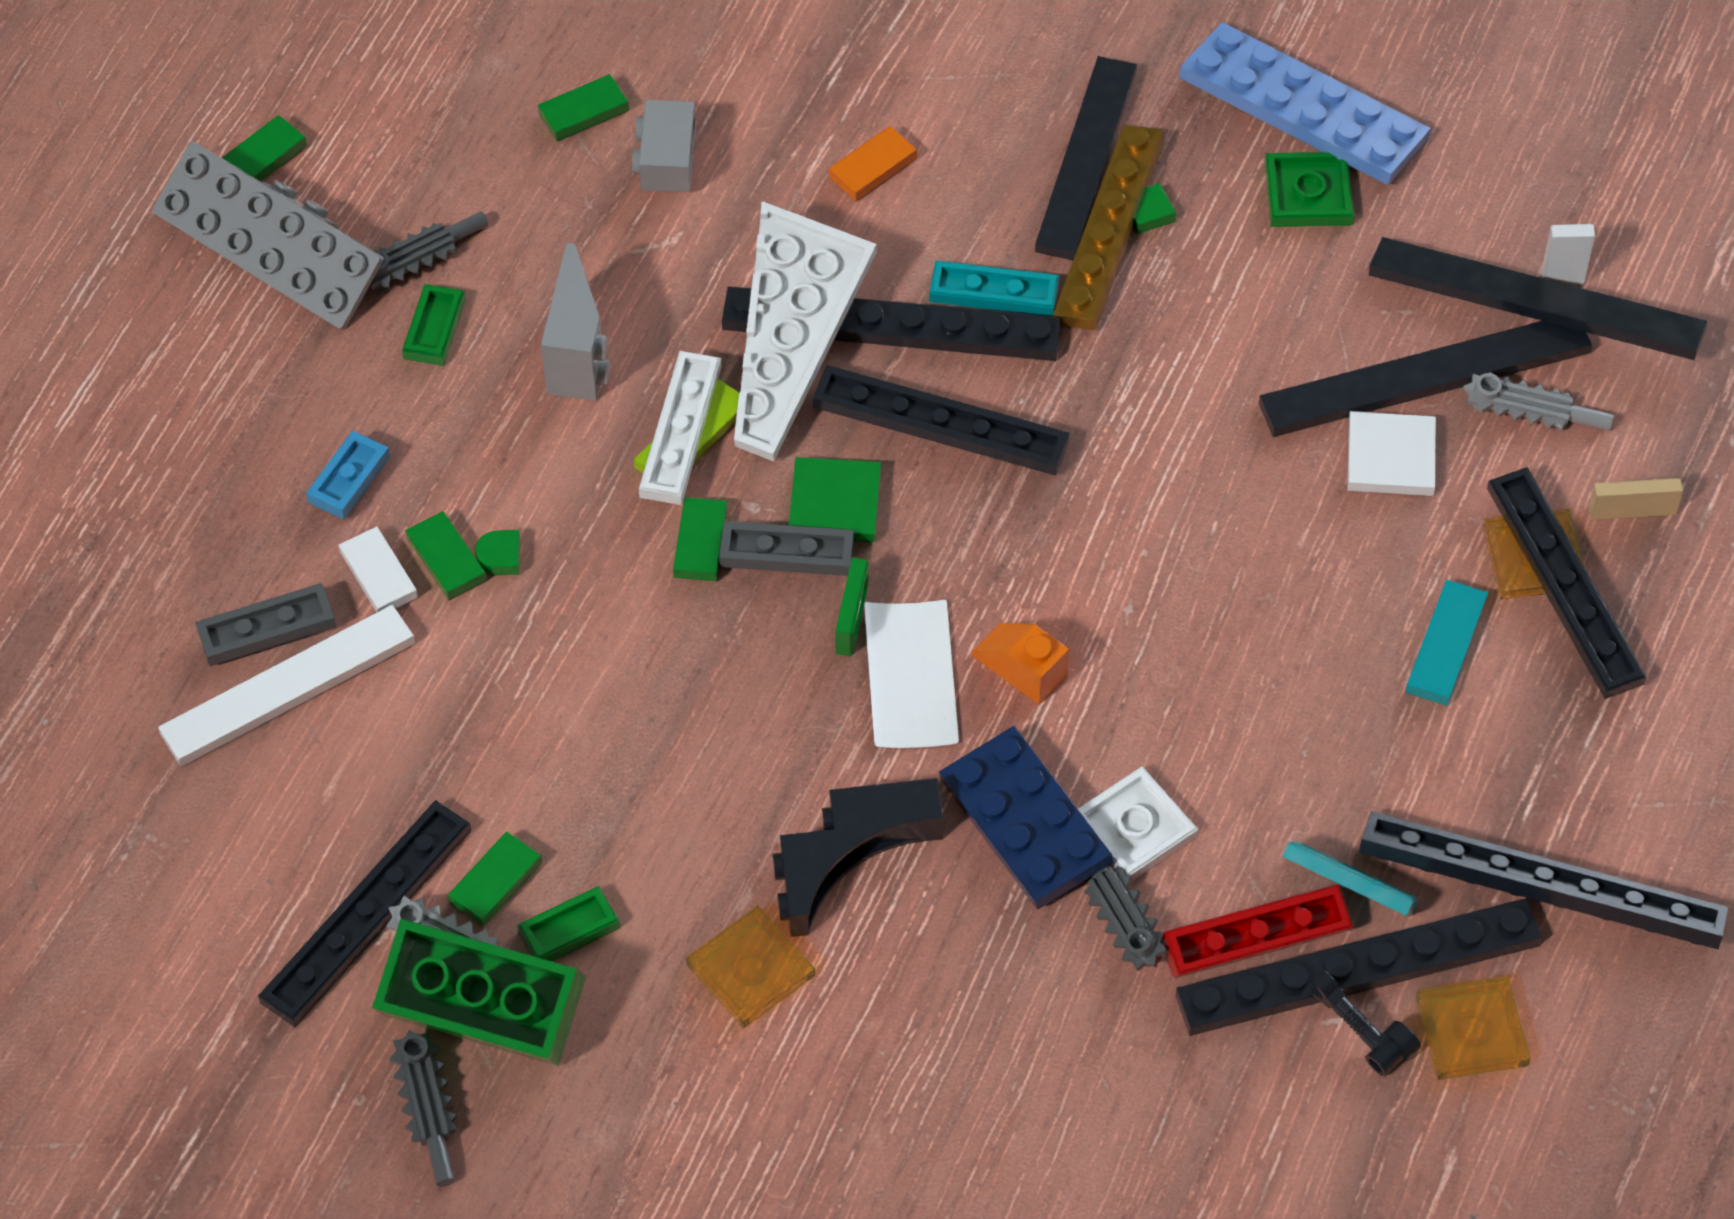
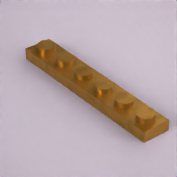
[1053,125,1165,331]

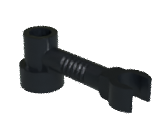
[1306,970,1421,1076]

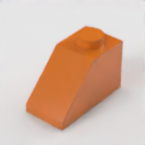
[972,623,1069,705]

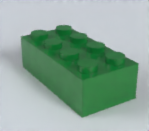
[372,919,586,1066]

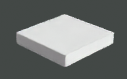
[1347,411,1436,496]
[1078,766,1199,882]

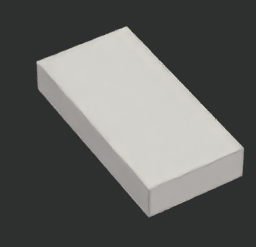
[1540,224,1595,287]
[338,527,418,612]

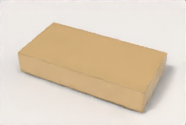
[1588,478,1683,520]

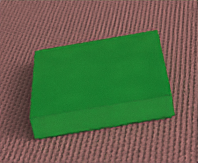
[1264,152,1354,227]
[788,457,881,542]

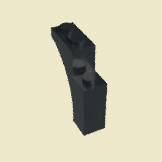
[772,778,943,937]

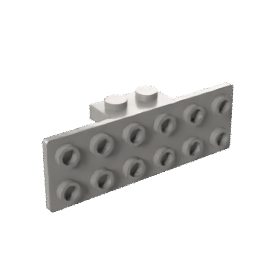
[152,141,384,329]

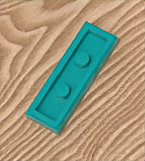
[929,260,1059,317]
[1405,579,1488,706]
[1282,841,1419,916]

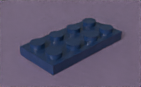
[939,726,1114,910]

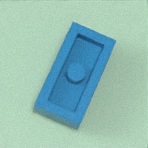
[306,430,390,520]

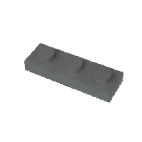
[719,521,854,576]
[195,583,336,666]

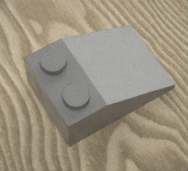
[541,243,610,401]

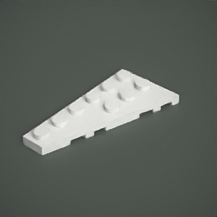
[734,201,877,461]

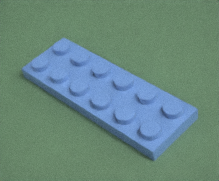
[1178,22,1431,185]

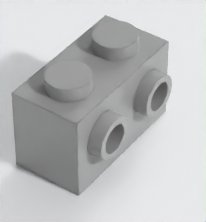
[632,100,696,192]

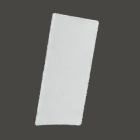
[864,600,959,748]

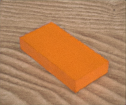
[829,126,917,202]

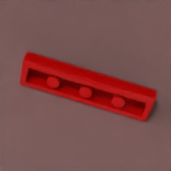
[1163,884,1353,978]

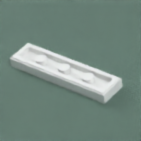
[639,351,721,505]

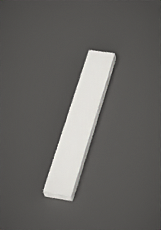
[158,604,415,767]

